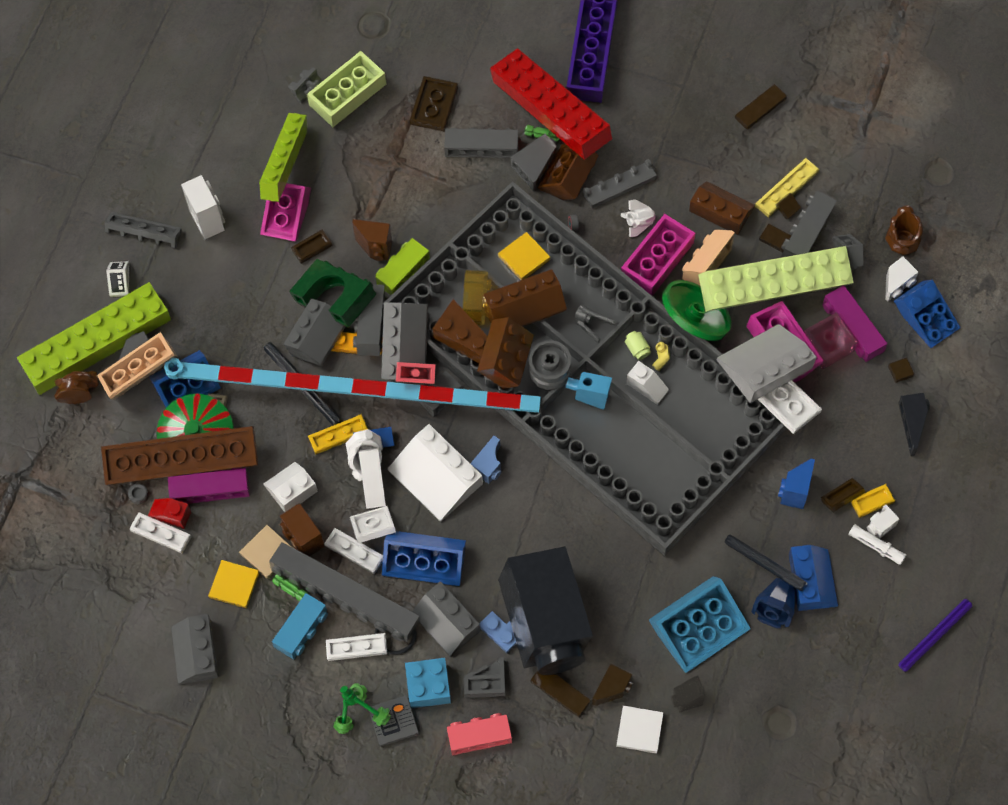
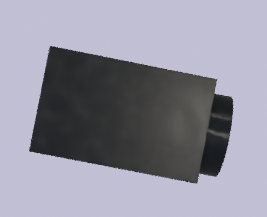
[498,546,593,675]

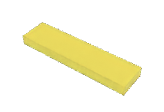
[755,158,819,218]

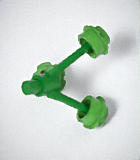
[333,683,391,734]

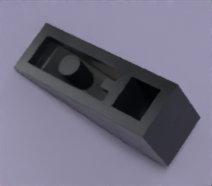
[898,393,930,456]

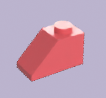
[396,362,436,384]

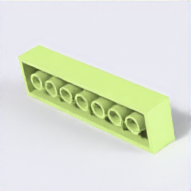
[698,246,854,312]

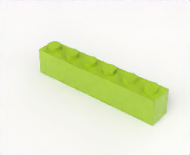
[259,113,307,202]

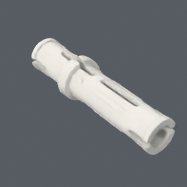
[848,524,906,565]

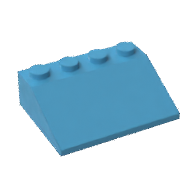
[649,576,751,673]

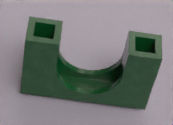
[289,259,376,328]

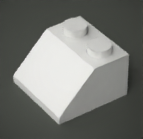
[264,462,318,512]

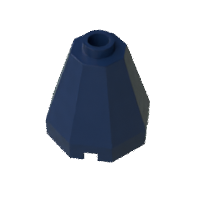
[751,578,795,628]

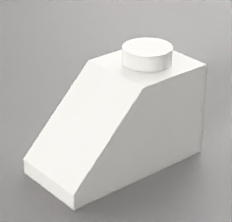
[627,361,669,405]

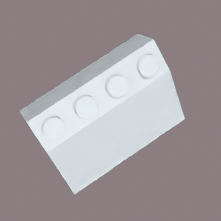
[388,424,483,522]

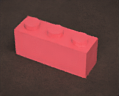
[447,713,512,755]

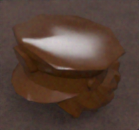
[885,205,923,255]
[54,371,99,404]

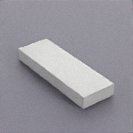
[359,448,386,509]
[130,512,191,554]
[324,528,383,574]
[326,633,387,661]

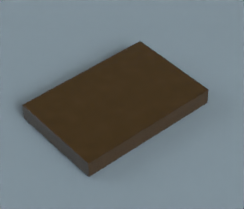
[410,76,458,132]

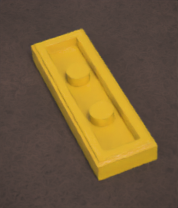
[308,415,368,454]

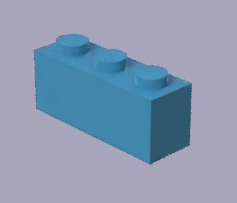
[272,593,328,660]

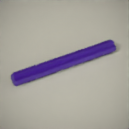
[898,599,972,672]

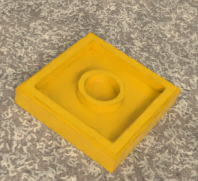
[498,232,550,280]
[208,560,259,609]

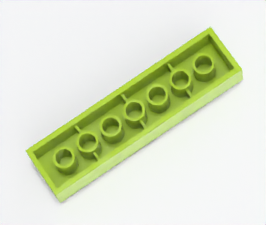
[17,282,171,395]

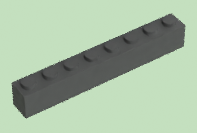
[269,542,419,642]

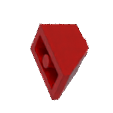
[148,498,191,529]

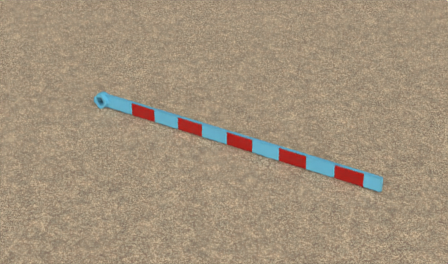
[164,358,541,413]

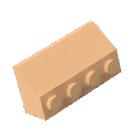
[97,332,178,400]

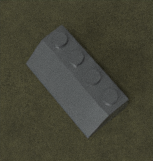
[381,303,428,380]

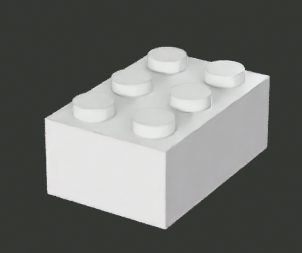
[181,175,225,240]

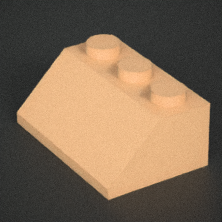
[682,230,735,285]

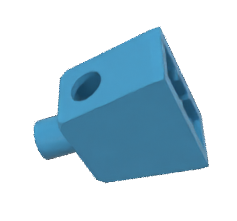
[566,372,612,410]

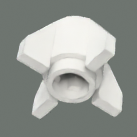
[621,200,655,237]

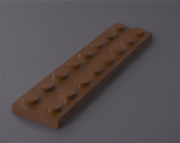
[101,426,258,485]

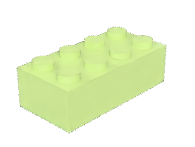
[307,51,386,127]

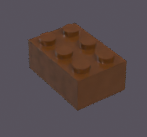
[477,317,534,389]

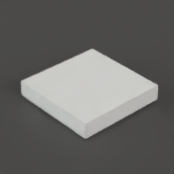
[350,506,396,543]
[616,706,663,754]

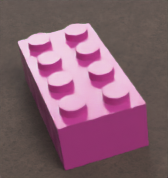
[621,214,695,296]

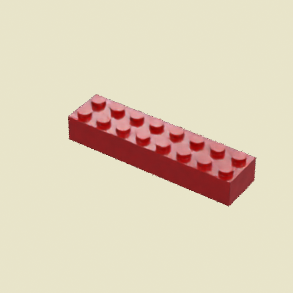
[490,48,612,160]

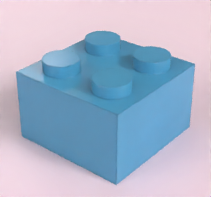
[405,658,451,708]

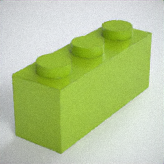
[375,238,430,295]

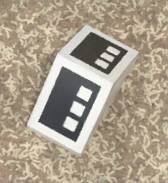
[106,261,129,297]

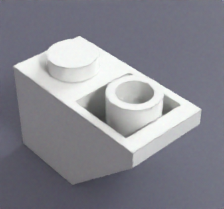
[885,257,918,301]

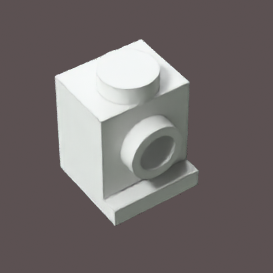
[867,505,899,539]

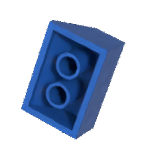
[149,350,221,407]
[789,545,838,611]

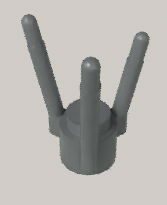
[575,305,619,342]

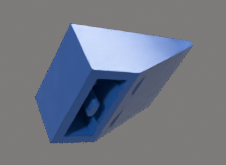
[894,280,960,348]

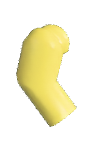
[652,342,670,371]

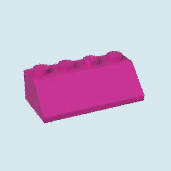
[746,301,823,383]

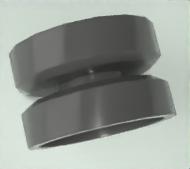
[529,340,571,390]

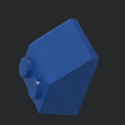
[778,459,815,509]

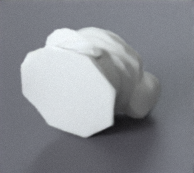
[346,430,383,481]

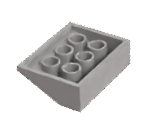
[716,324,817,403]

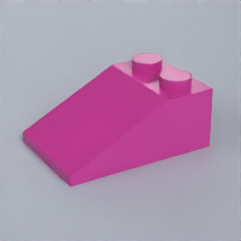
[260,183,311,241]

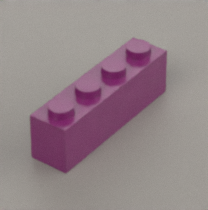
[823,285,887,362]
[168,468,250,504]

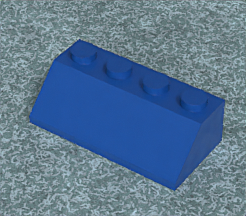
[382,531,466,586]

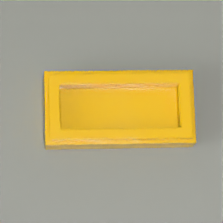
[851,484,895,518]

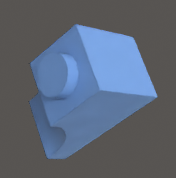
[470,436,501,484]

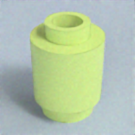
[625,331,651,360]

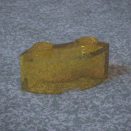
[462,270,491,325]

